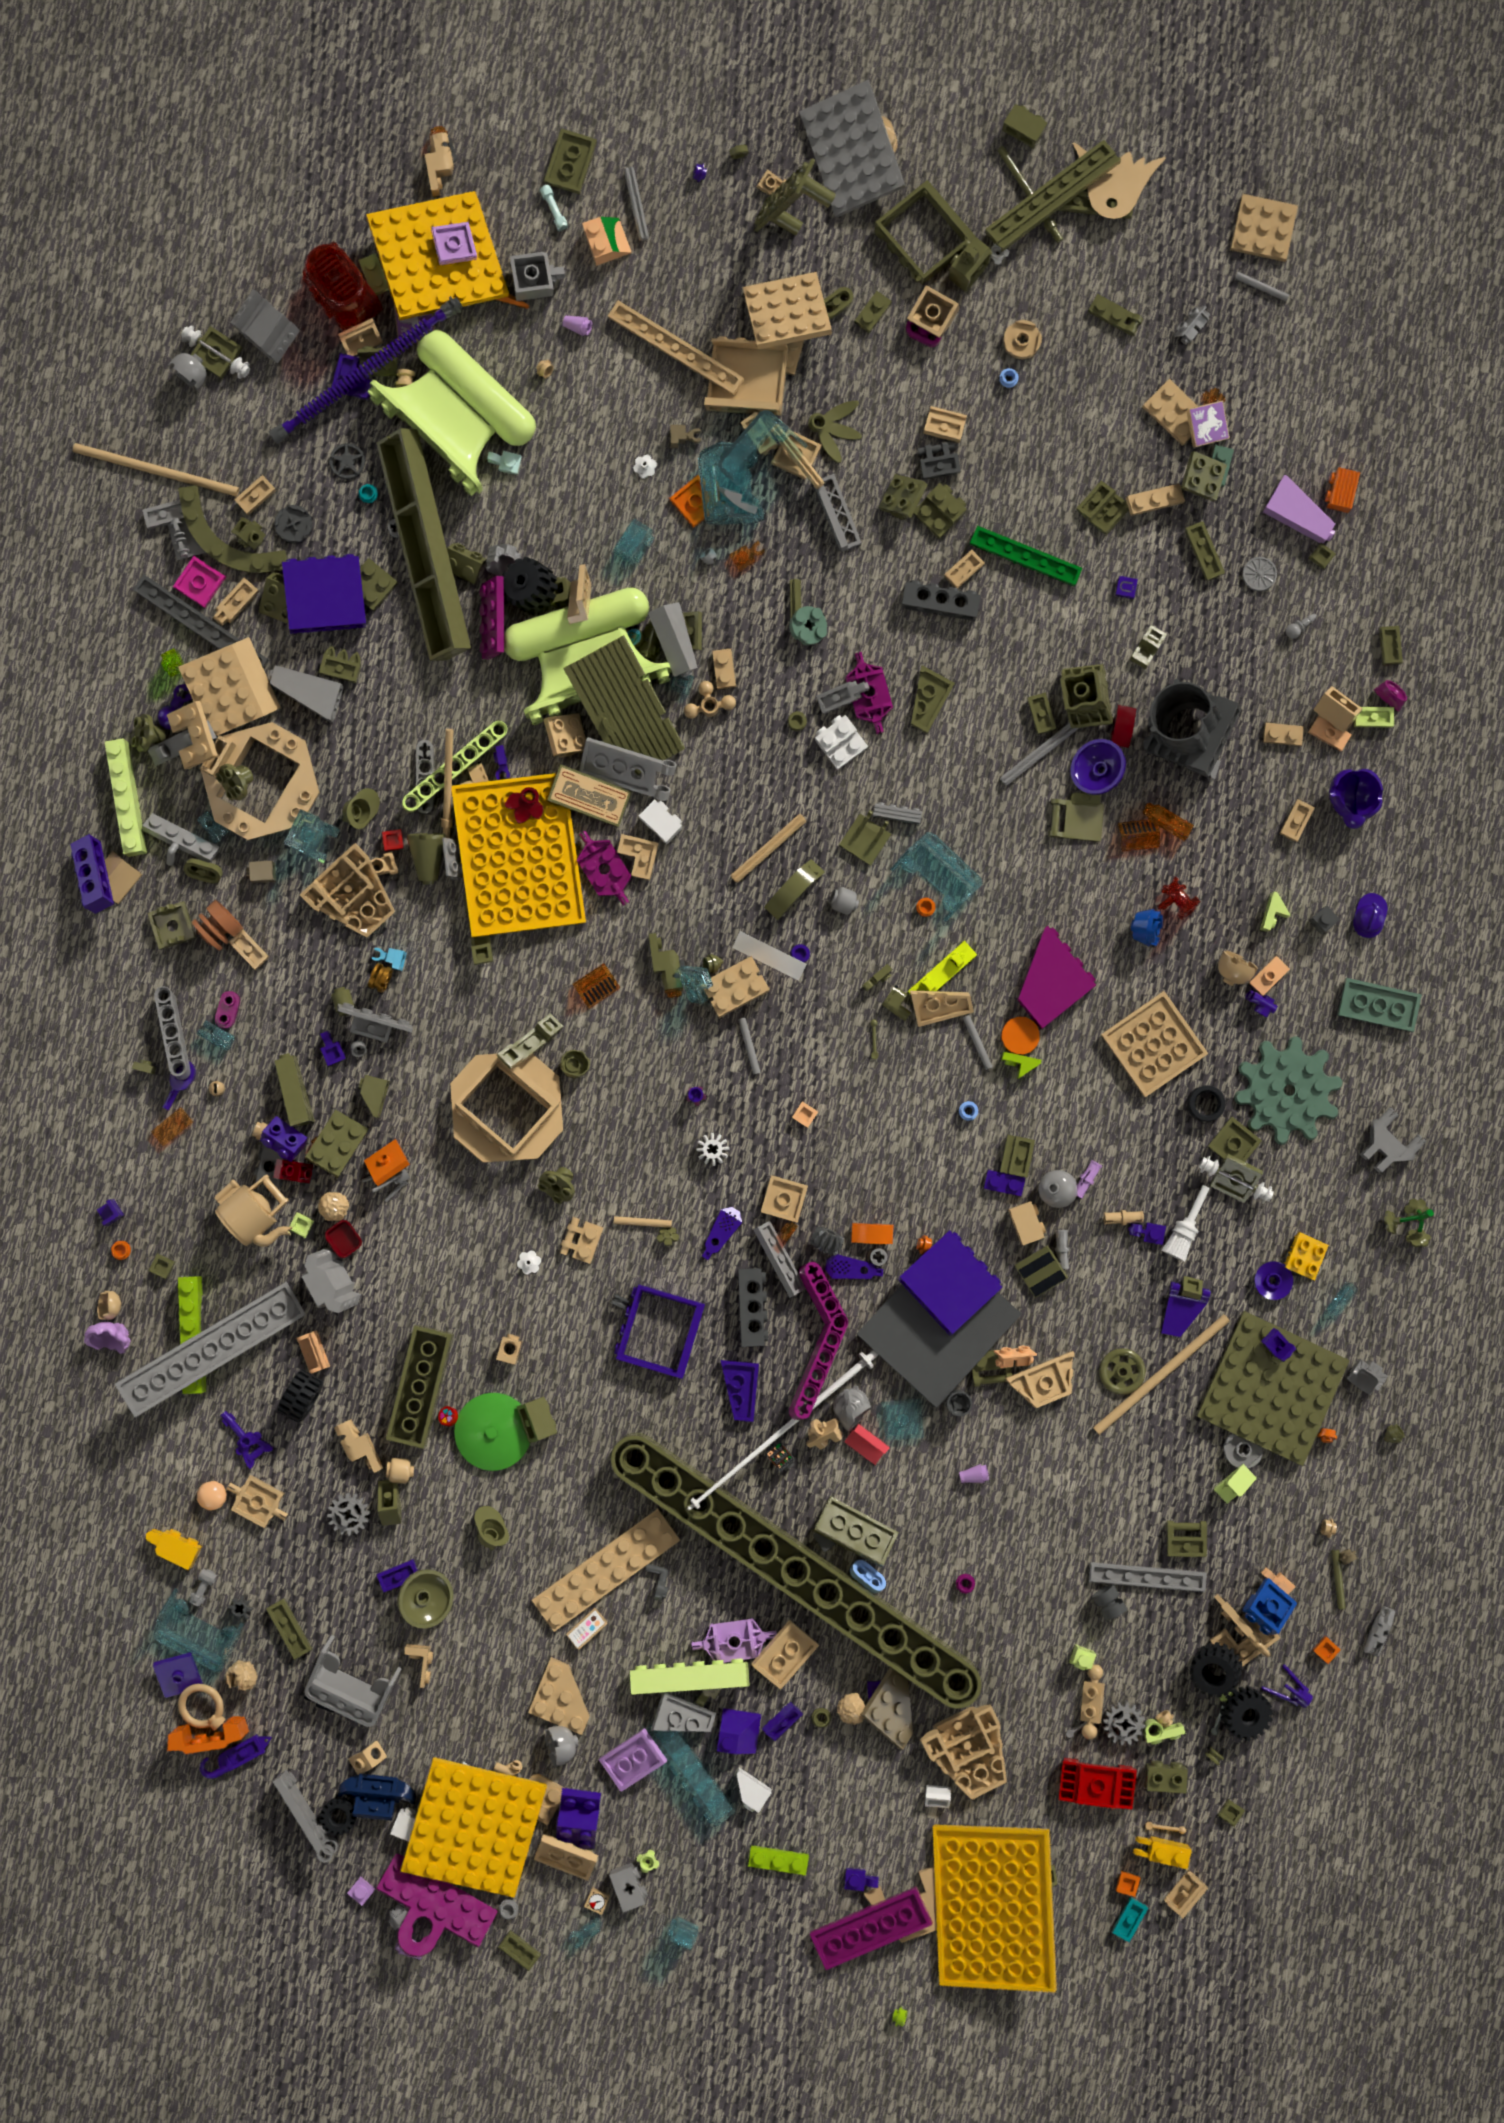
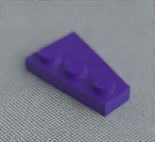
[720,1360,759,1422]

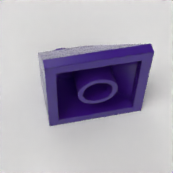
[717,1708,762,1754]

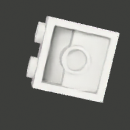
[815,715,868,770]

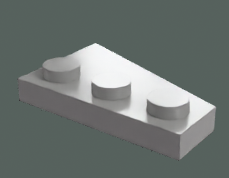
[651,1692,716,1732]

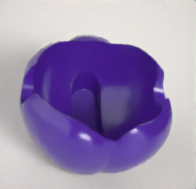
[1329,769,1383,829]

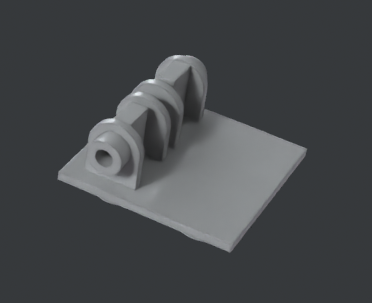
[168,515,206,560]
[442,838,463,880]

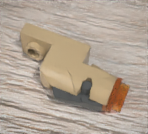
[425,126,458,197]

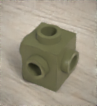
[231,517,266,550]

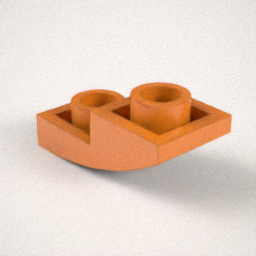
[851,1223,894,1244]

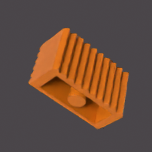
[1325,467,1360,513]

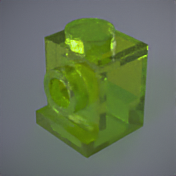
[161,648,184,678]

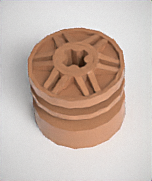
[192,900,244,951]

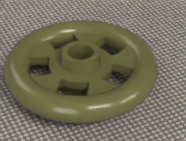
[1099,1348,1145,1395]

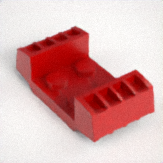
[1058,1758,1137,1809]

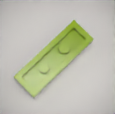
[748,1845,809,1875]

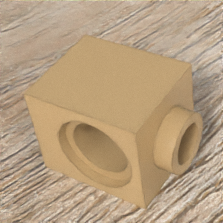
[496,1334,523,1365]

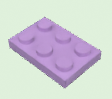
[599,1728,667,1792]

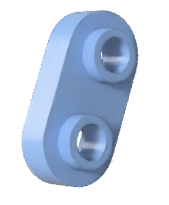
[850,1560,886,1593]

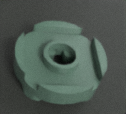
[789,606,827,645]

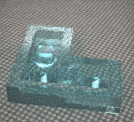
[677,966,713,1004]

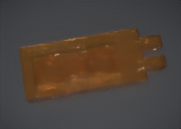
[1143,803,1194,841]

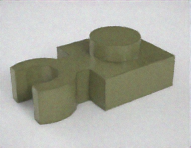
[862,964,893,991]

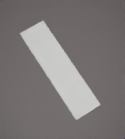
[732,931,807,981]

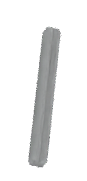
[1000,723,1078,786]

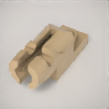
[334,1419,384,1473]

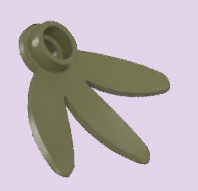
[808,400,862,463]

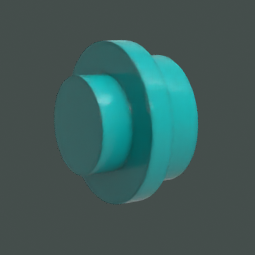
[359,484,378,504]

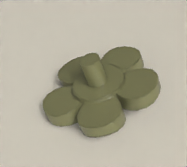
[657,1227,679,1246]

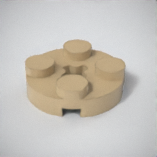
[1003,320,1042,359]

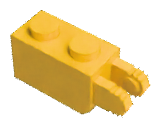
[145,1529,202,1570]
[1133,1836,1192,1869]

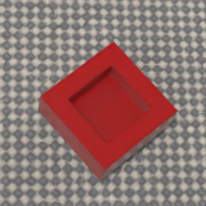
[382,829,404,852]

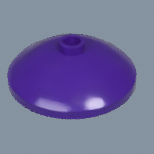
[1071,739,1126,795]

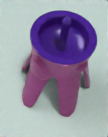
[687,1086,706,1106]

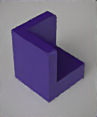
[97,1199,125,1226]

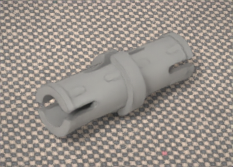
[1055,1230,1070,1269]

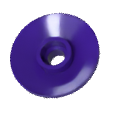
[1254,1261,1293,1300]

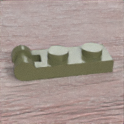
[1088,294,1143,336]

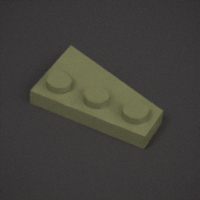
[911,665,955,734]

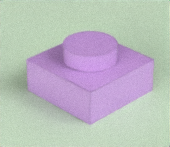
[347,1876,375,1906]

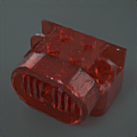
[302,241,383,331]

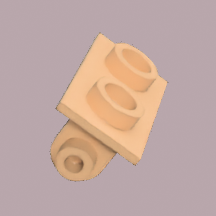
[994,1346,1037,1368]

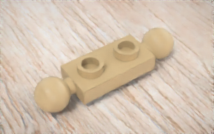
[1080,1664,1105,1740]

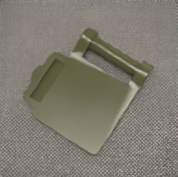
[1048,792,1104,842]

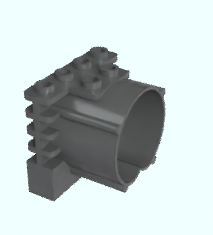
[1143,679,1242,778]

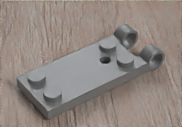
[579,737,677,801]
[273,1769,339,1863]

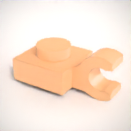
[1261,1567,1296,1595]

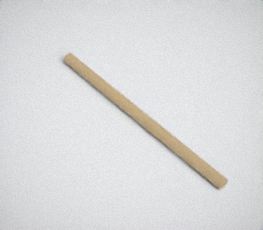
[73,443,239,497]
[1093,1314,1230,1435]

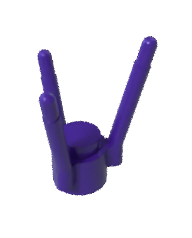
[1261,1664,1313,1708]

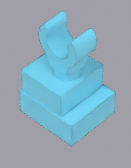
[372,948,407,971]

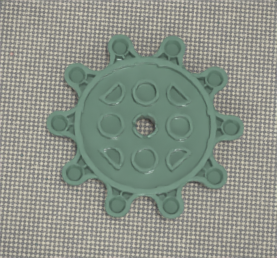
[1234,1036,1343,1145]

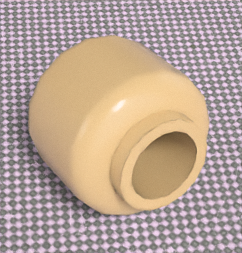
[385,1457,414,1484]

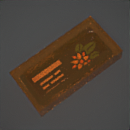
[151,1107,194,1146]

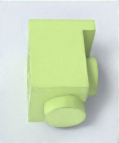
[1069,1644,1096,1670]

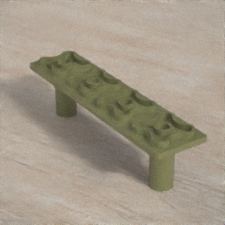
[754,158,836,236]

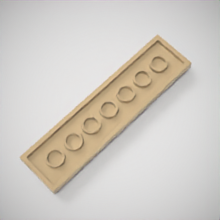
[532,1508,680,1632]

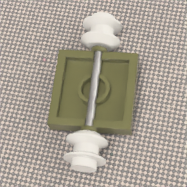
[181,325,250,379]
[1199,1154,1274,1204]

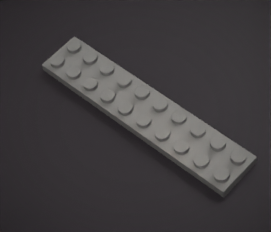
[115,1282,306,1417]

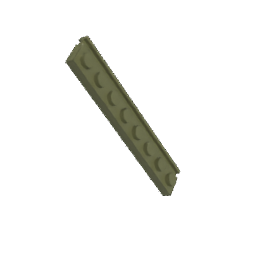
[985,140,1121,252]

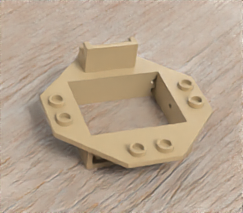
[200,722,320,840]
[450,1054,563,1163]

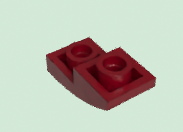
[1110,704,1136,748]
[273,1159,313,1183]

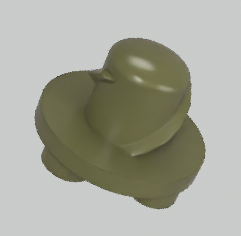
[131,714,166,752]
[216,763,253,800]
[538,1167,575,1204]

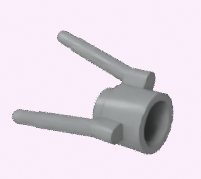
[362,1168,410,1202]

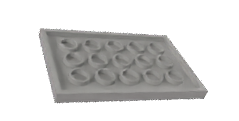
[799,80,906,218]

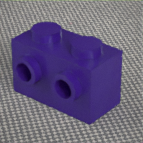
[260,1116,308,1162]

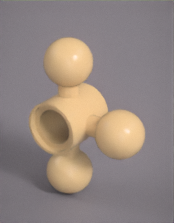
[684,681,736,719]

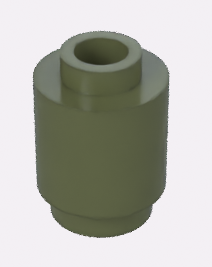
[331,987,355,1017]

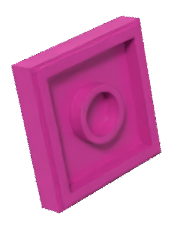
[173,556,226,608]

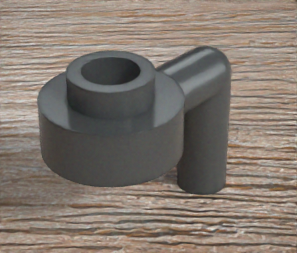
[645,1564,669,1601]

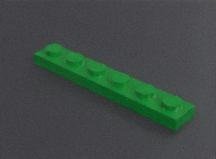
[970,525,1083,587]

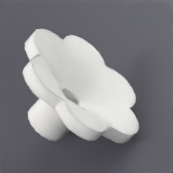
[633,455,657,478]
[517,1251,541,1274]

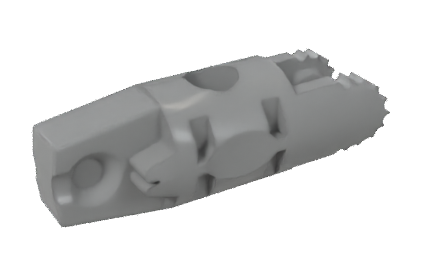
[1363,1606,1395,1657]

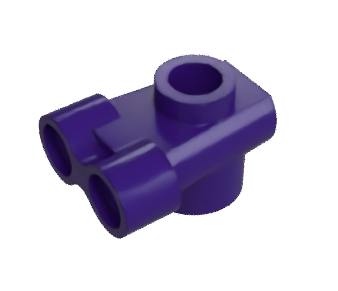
[1245,990,1278,1018]

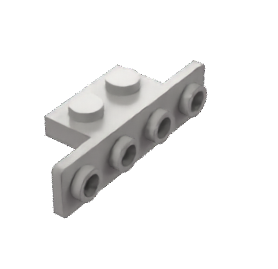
[337,1003,413,1043]

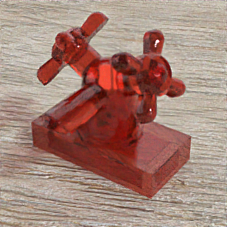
[1157,877,1201,920]

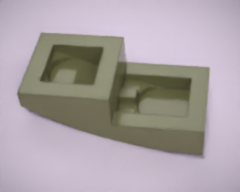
[1129,625,1167,669]

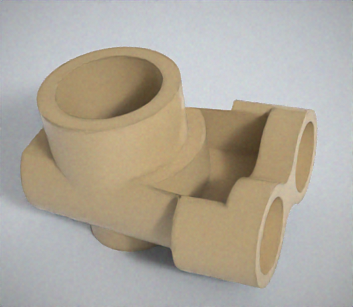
[371,852,398,876]

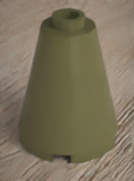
[407,833,446,884]

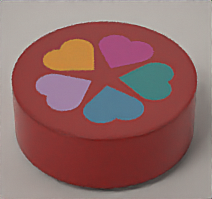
[438,1406,458,1426]

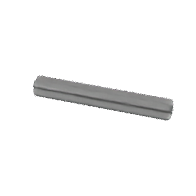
[624,167,649,241]

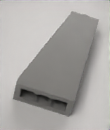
[648,602,698,678]
[269,665,344,723]

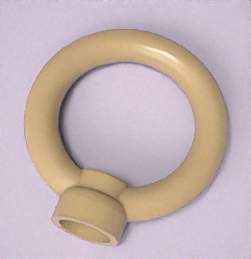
[178,1684,226,1731]

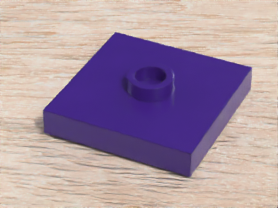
[153,1652,203,1698]

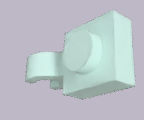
[487,451,522,475]

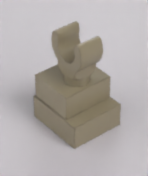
[670,424,701,448]

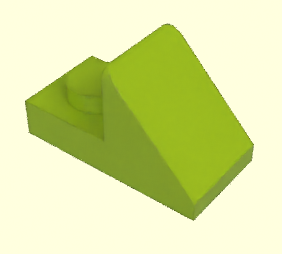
[1001,1052,1042,1079]

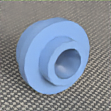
[999,368,1018,388]
[959,1101,978,1121]

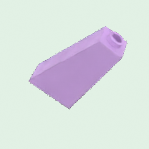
[1263,475,1335,544]

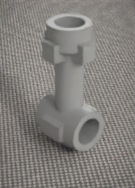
[189,1568,217,1606]

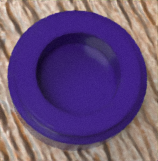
[791,944,810,963]

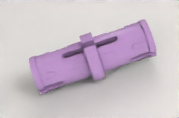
[1077,1160,1102,1199]

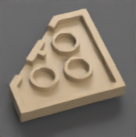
[528,1657,590,1735]

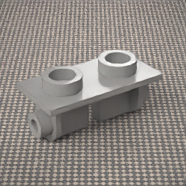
[1174,306,1210,344]

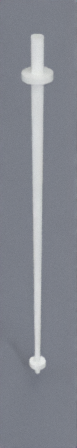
[687,1350,878,1510]

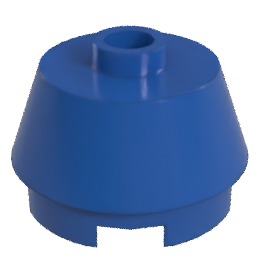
[1131,909,1163,947]

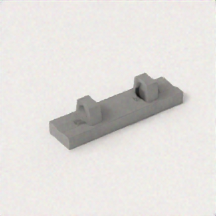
[148,720,217,766]

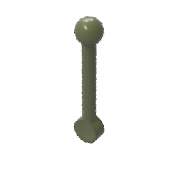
[870,1019,879,1059]

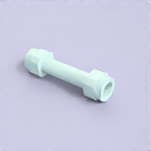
[540,185,568,231]

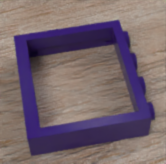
[614,1284,705,1379]

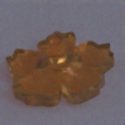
[1203,387,1225,405]

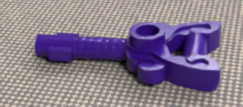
[220,1411,273,1469]

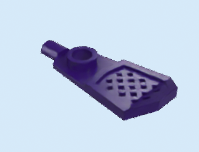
[702,1207,742,1260]
[825,1254,884,1279]

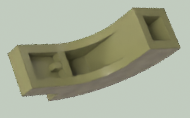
[764,859,825,920]

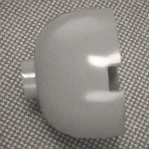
[167,353,206,390]
[1038,1170,1078,1208]
[545,1726,579,1767]

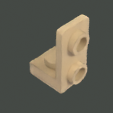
[404,1644,433,1688]

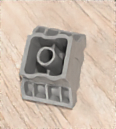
[231,290,300,363]
[302,1248,361,1313]

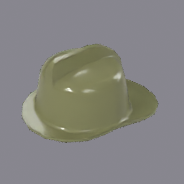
[342,788,380,829]
[474,1506,509,1551]

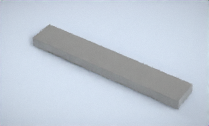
[1089,1562,1207,1592]

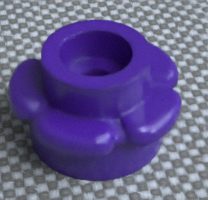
[692,163,707,182]

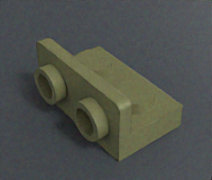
[357,346,398,377]

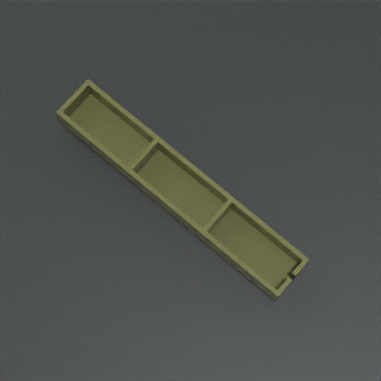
[376,428,471,661]

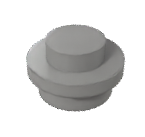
[499,1899,519,1920]

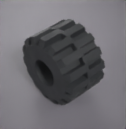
[502,557,558,613]

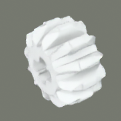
[697,1133,729,1166]

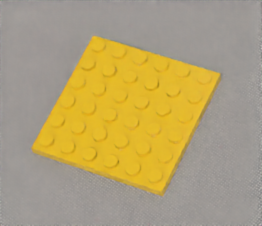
[366,191,509,321]
[401,1757,547,1898]

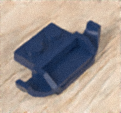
[338,1773,416,1821]

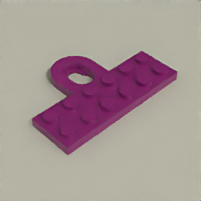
[376,1853,498,1957]

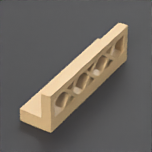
[567,564,591,624]

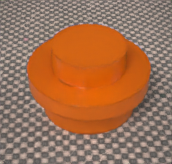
[916,898,935,917]
[917,1235,932,1254]
[111,1241,131,1260]
[1317,1428,1337,1443]

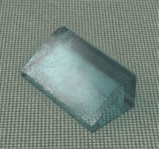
[1324,1282,1358,1321]

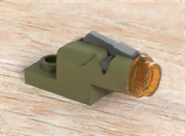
[649,933,685,998]

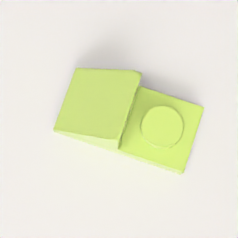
[1260,891,1290,932]
[1214,1464,1256,1504]

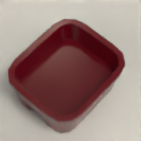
[325,1220,362,1258]

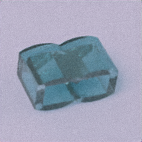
[667,1916,699,1951]

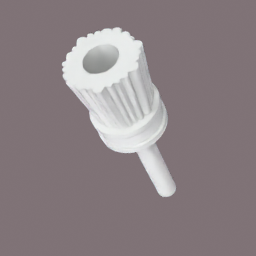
[1161,1185,1210,1262]

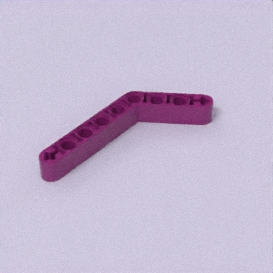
[789,1262,848,1420]

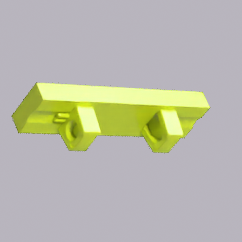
[907,941,977,994]

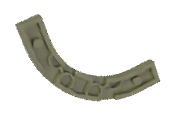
[178,485,287,573]

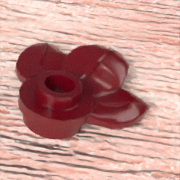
[505,787,543,824]

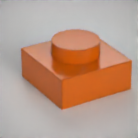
[1312,1636,1341,1664]
[1115,1871,1140,1897]

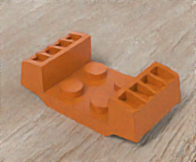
[167,1716,249,1754]

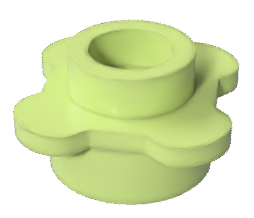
[637,1850,659,1873]

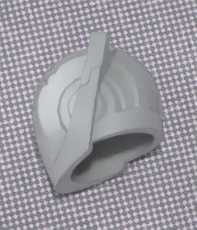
[833,1385,871,1432]

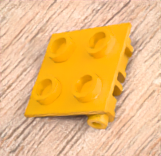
[1284,1232,1329,1281]

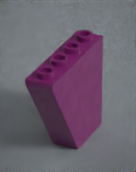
[1017,926,1096,1029]

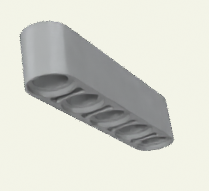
[154,986,191,1080]

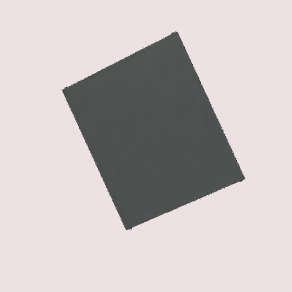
[857,1285,1021,1408]

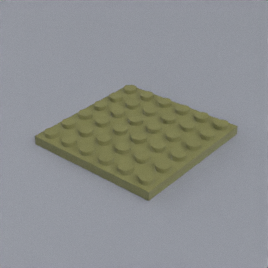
[1196,1311,1350,1466]

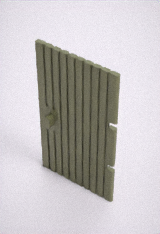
[563,635,685,774]

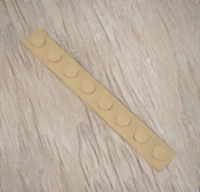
[608,300,744,396]

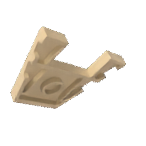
[864,1866,937,1943]

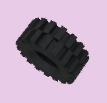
[1220,1687,1273,1741]

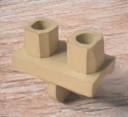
[806,1418,842,1450]

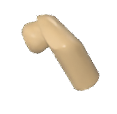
[493,1760,522,1776]

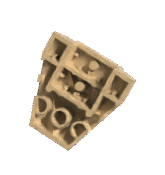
[300,843,395,937]
[921,1705,1007,1800]

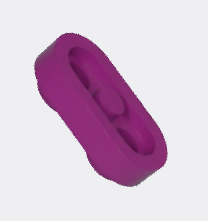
[906,320,941,347]
[215,991,240,1029]

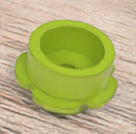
[892,2007,908,2027]

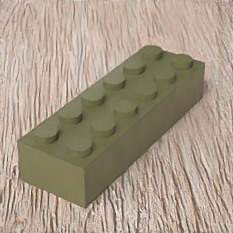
[386,1325,454,1449]

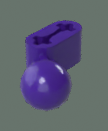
[157,683,193,730]

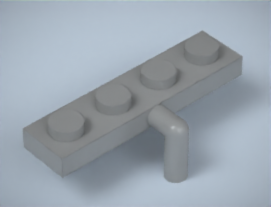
[142,813,220,866]

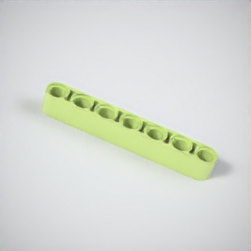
[402,721,508,812]

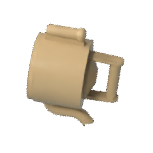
[214,1174,293,1247]

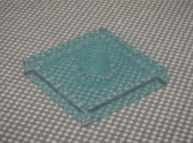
[882,1398,924,1441]

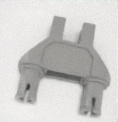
[1360,1107,1427,1173]

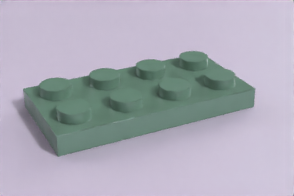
[1337,978,1422,1032]

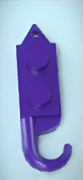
[199,1734,272,1779]

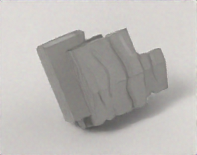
[486,544,521,577]
[1346,1359,1388,1395]

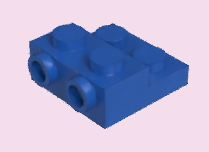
[1242,1578,1297,1635]

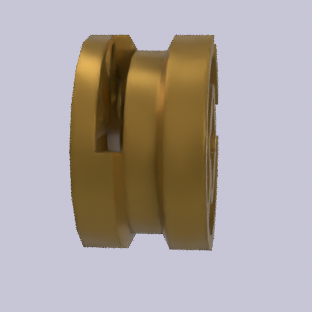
[368,963,393,993]

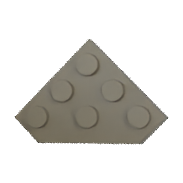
[860,1667,913,1750]

